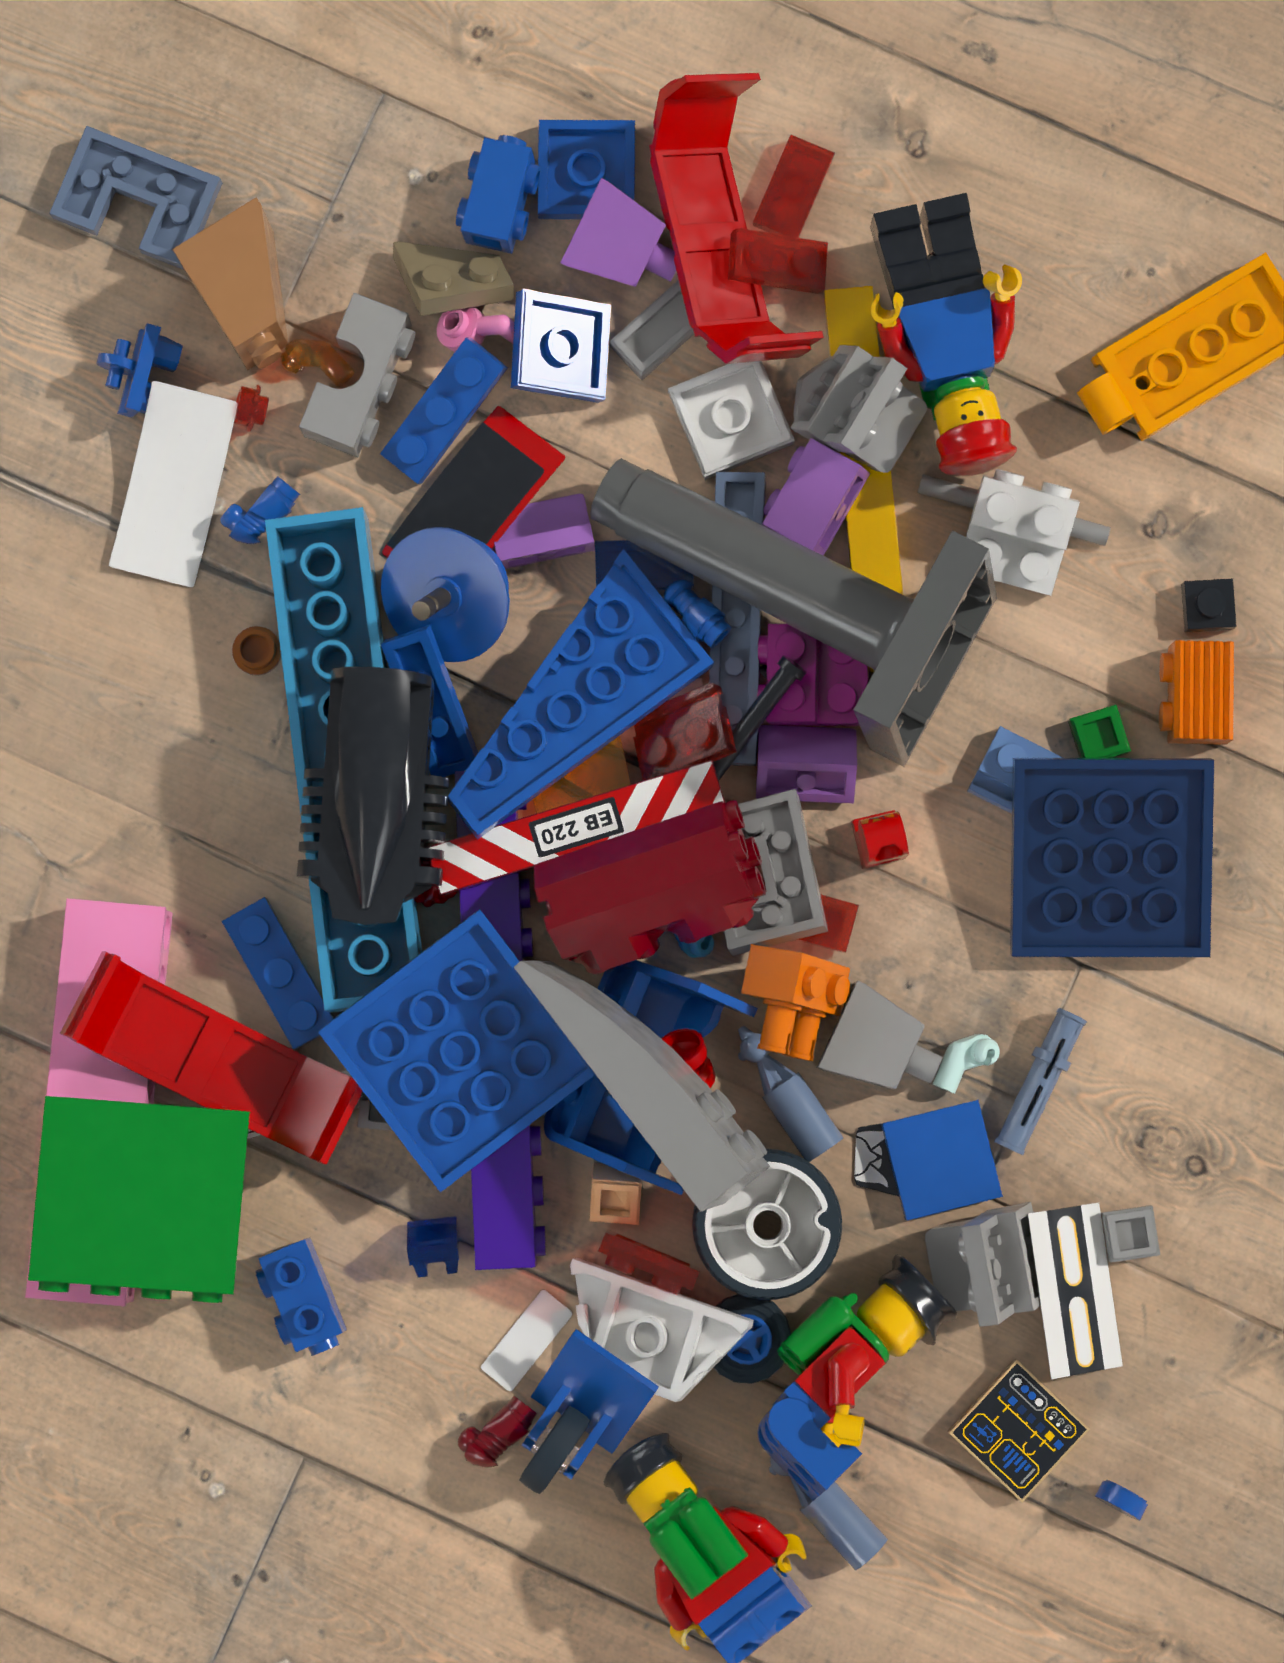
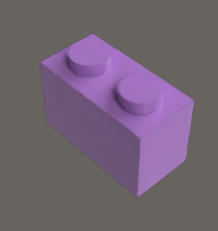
[762,438,870,556]

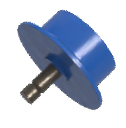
[381,527,510,662]

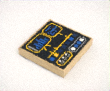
[947,1359,1090,1503]

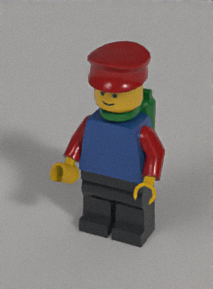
[870,193,1022,476]

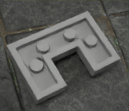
[724,789,828,956]

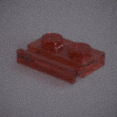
[633,682,737,781]

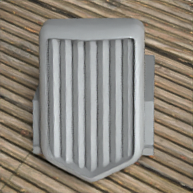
[790,345,927,473]
[925,1202,1041,1327]

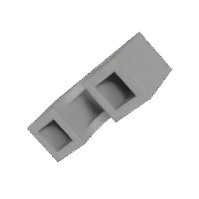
[299,293,416,458]

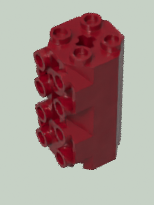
[534,800,766,975]

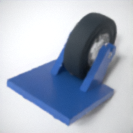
[519,1329,659,1494]

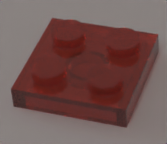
[598,1229,700,1295]

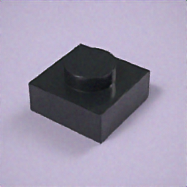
[1181,578,1237,632]

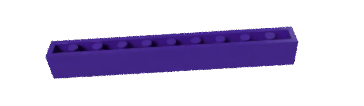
[455,771,546,1270]

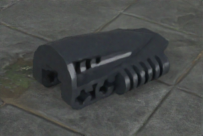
[297,667,449,925]

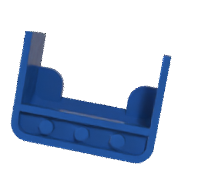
[544,960,758,1195]

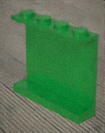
[28,1096,250,1303]

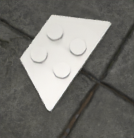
[570,1258,754,1402]

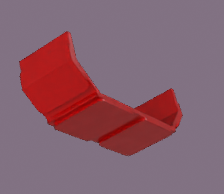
[649,73,824,364]
[60,951,363,1165]

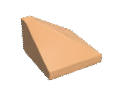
[590,1162,642,1225]

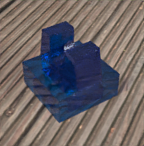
[407,1216,459,1278]

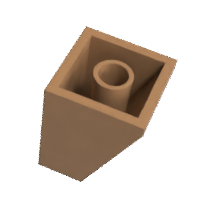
[172,197,289,370]

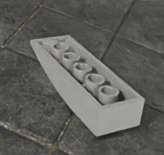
[514,961,770,1212]

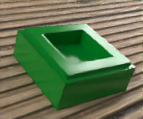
[1068,705,1131,758]

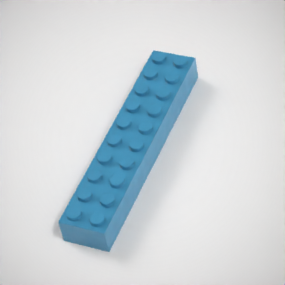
[265,507,422,1013]

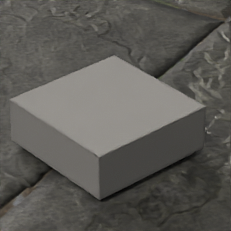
[1101,1205,1160,1262]

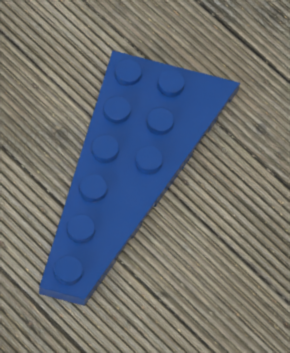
[448,549,714,840]

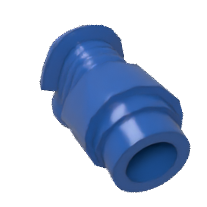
[220,476,300,544]
[663,579,732,648]

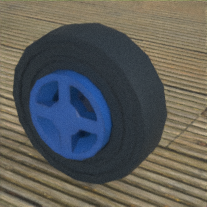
[713,1294,791,1384]

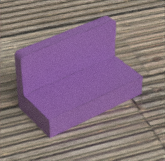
[494,493,595,569]
[756,725,857,804]

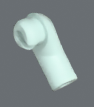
[932,1034,1000,1094]

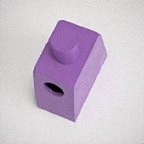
[560,178,676,287]

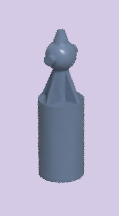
[738,1026,844,1162]
[769,1457,888,1570]

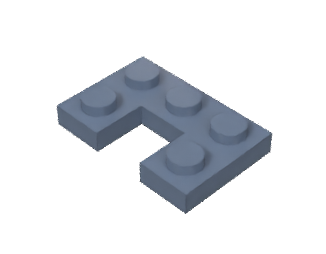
[49,126,223,270]

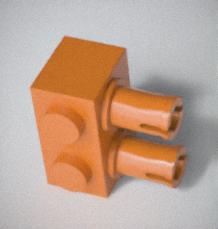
[741,944,850,1061]

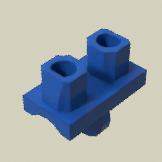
[96,323,183,418]

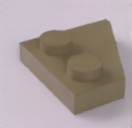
[393,242,514,316]

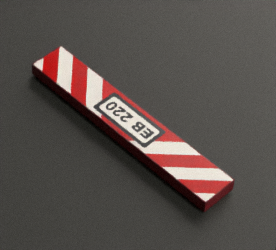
[426,760,725,896]

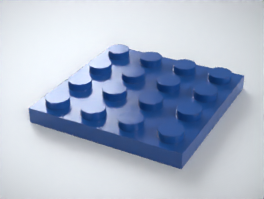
[318,909,596,1193]

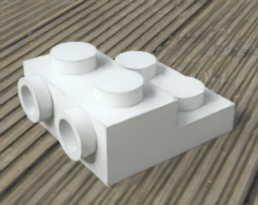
[966,469,1080,596]

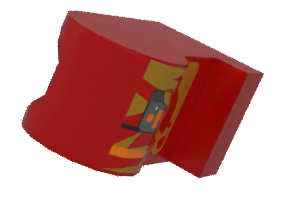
[851,810,909,869]

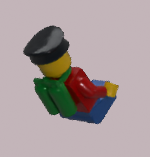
[757,1254,957,1501]
[604,1433,812,1663]

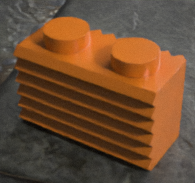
[1159,640,1234,745]

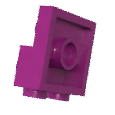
[757,623,870,726]

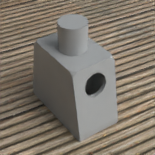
[816,981,942,1089]

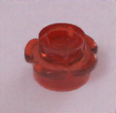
[234,384,269,432]

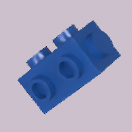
[456,135,541,254]
[255,1237,347,1356]

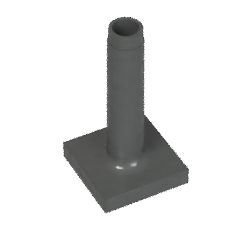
[590,458,997,767]

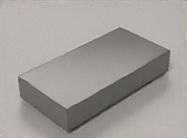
[609,280,694,380]

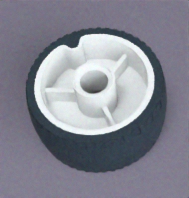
[692,1149,842,1300]

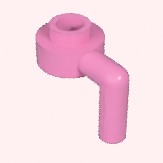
[437,307,514,353]

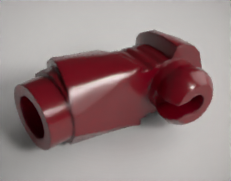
[458,1396,538,1468]

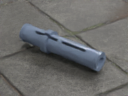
[994,1008,1087,1155]

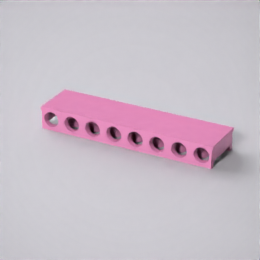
[25,898,173,1306]

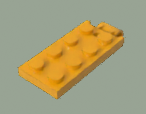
[1077,252,1284,441]

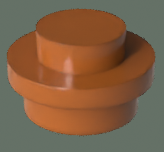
[232,626,281,676]

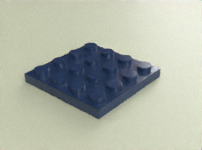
[1010,758,1214,957]

